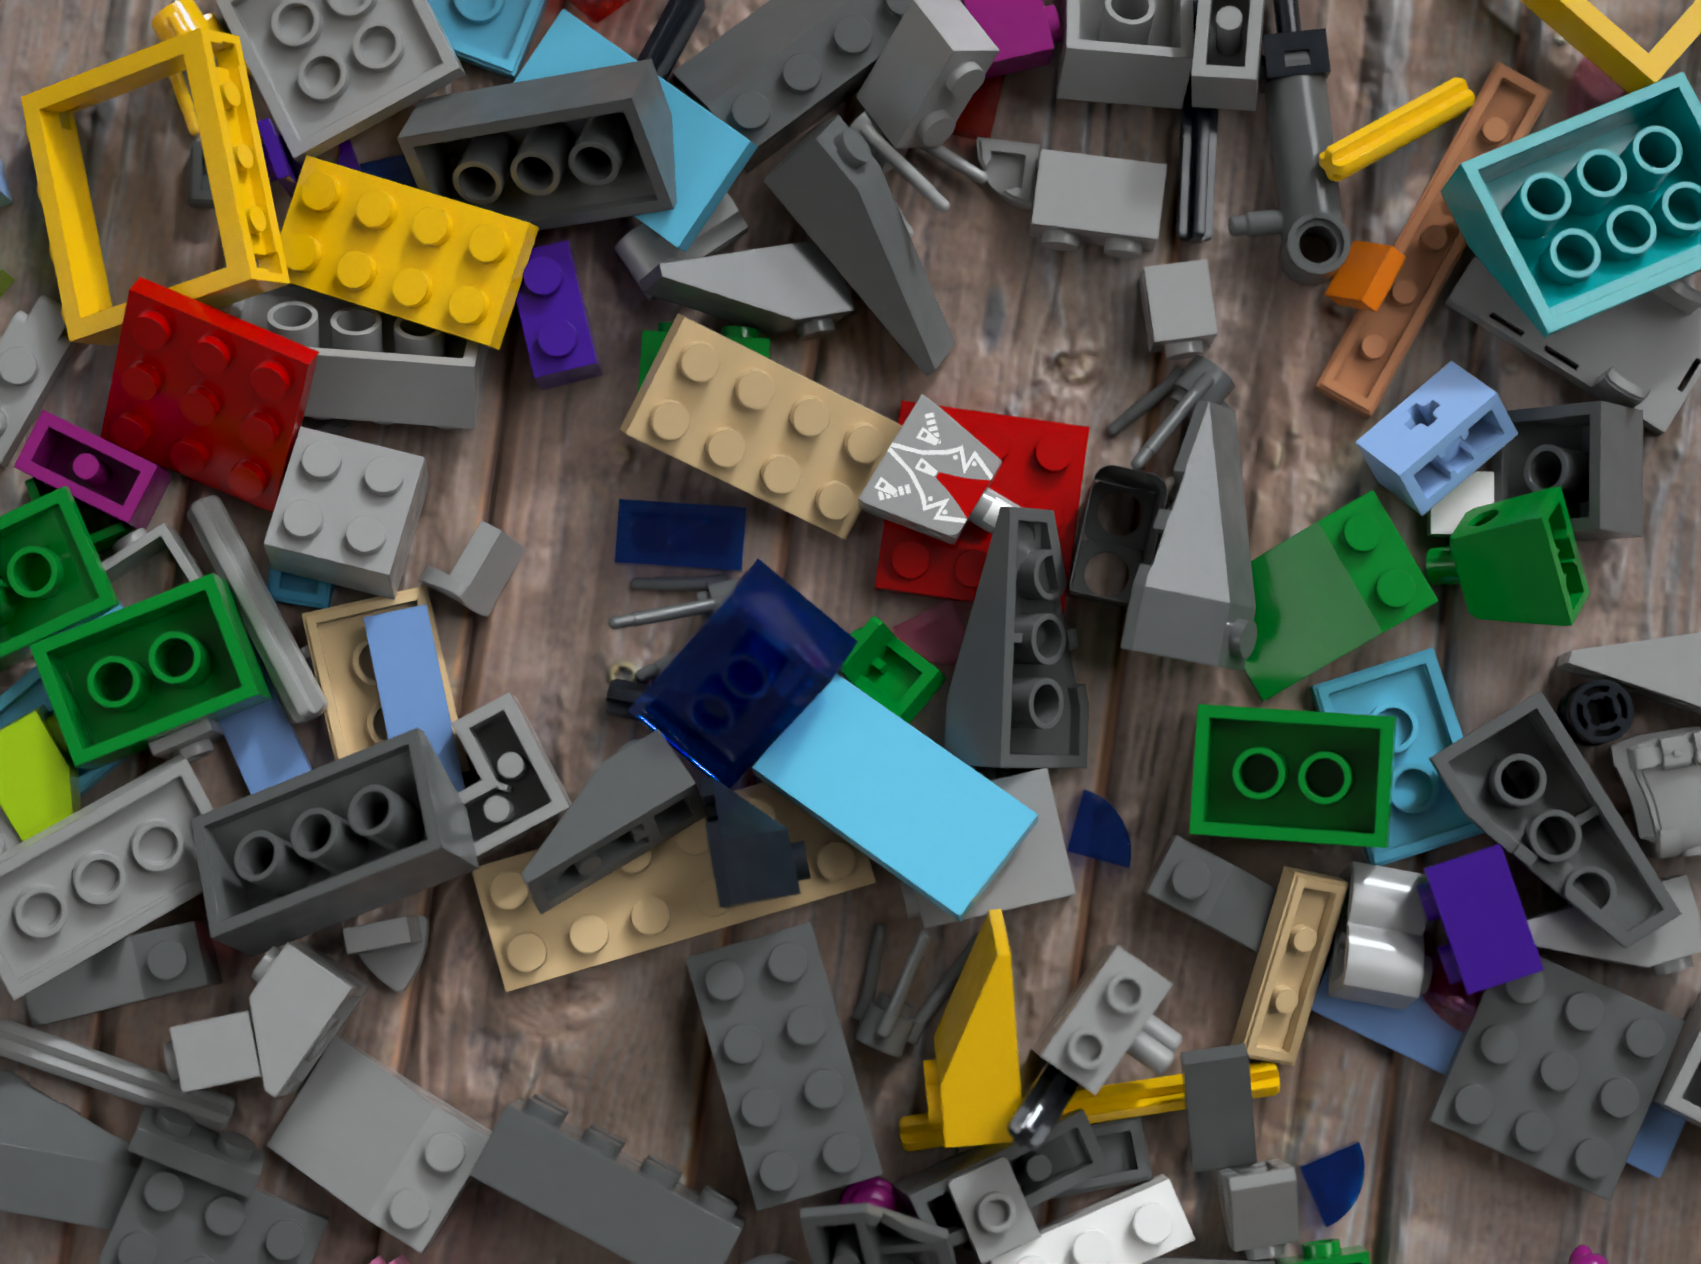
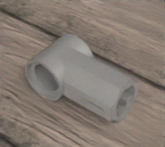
[614,193,749,301]

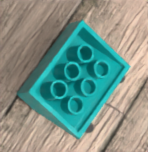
[1440,72,1701,338]

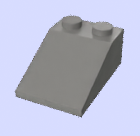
[1057,0,1194,109]
[266,1035,493,1253]

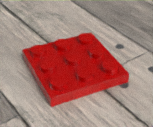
[101,277,319,513]
[875,400,1090,615]

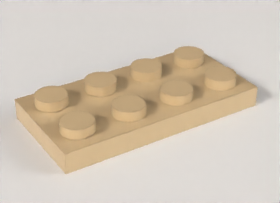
[620,313,902,540]

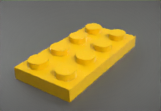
[280,155,539,350]

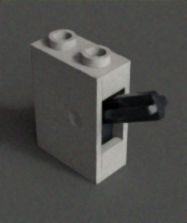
[1007,945,1182,1150]

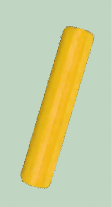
[1318,77,1475,182]

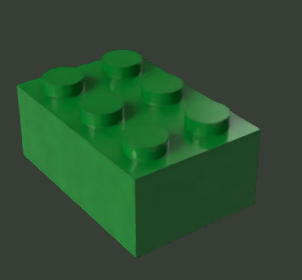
[29,573,272,770]
[1189,704,1397,848]

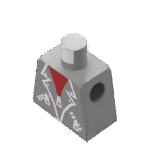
[858,395,1020,545]

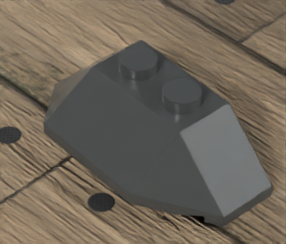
[800,1203,956,1264]

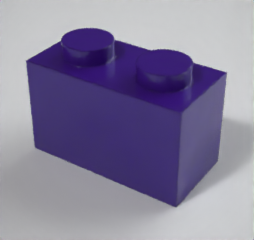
[516,240,603,390]
[1415,844,1544,995]

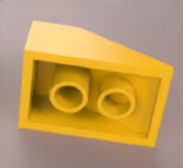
[923,909,1022,1148]

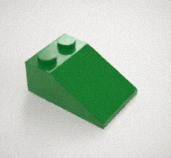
[0,486,120,672]
[1244,490,1439,702]

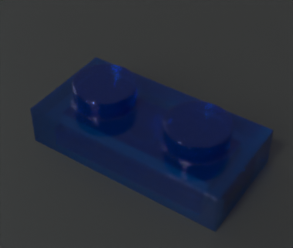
[615,499,747,573]

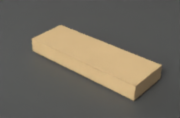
[1231,866,1349,1066]

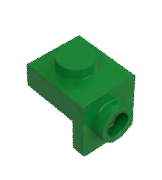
[834,616,947,724]

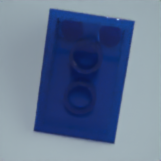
[628,558,858,789]

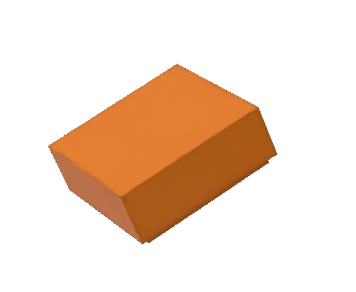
[1324,240,1406,312]

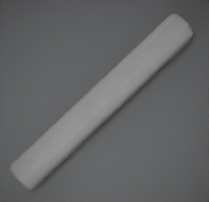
[187,495,328,723]
[0,1019,236,1131]

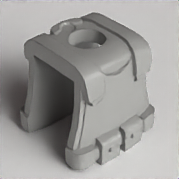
[1609,726,1701,859]

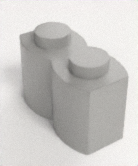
[1328,861,1434,1010]

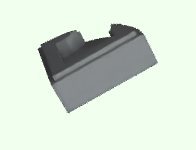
[976,137,1040,211]

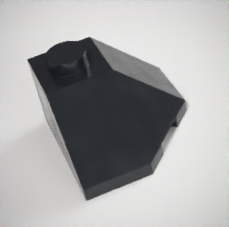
[699,777,811,908]

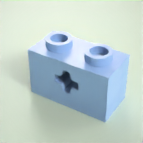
[1355,361,1518,516]

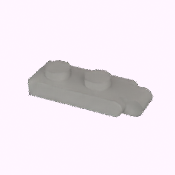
[0,295,76,468]

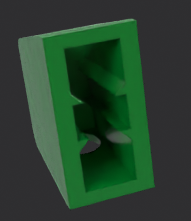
[1426,487,1590,626]

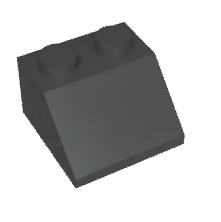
[1492,401,1643,541]

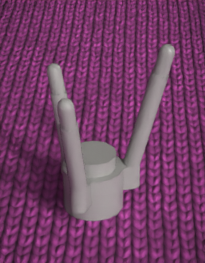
[849,111,988,238]

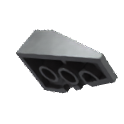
[763,115,956,377]
[1120,400,1257,671]
[944,506,1089,768]
[1429,691,1682,948]
[0,1069,143,1230]

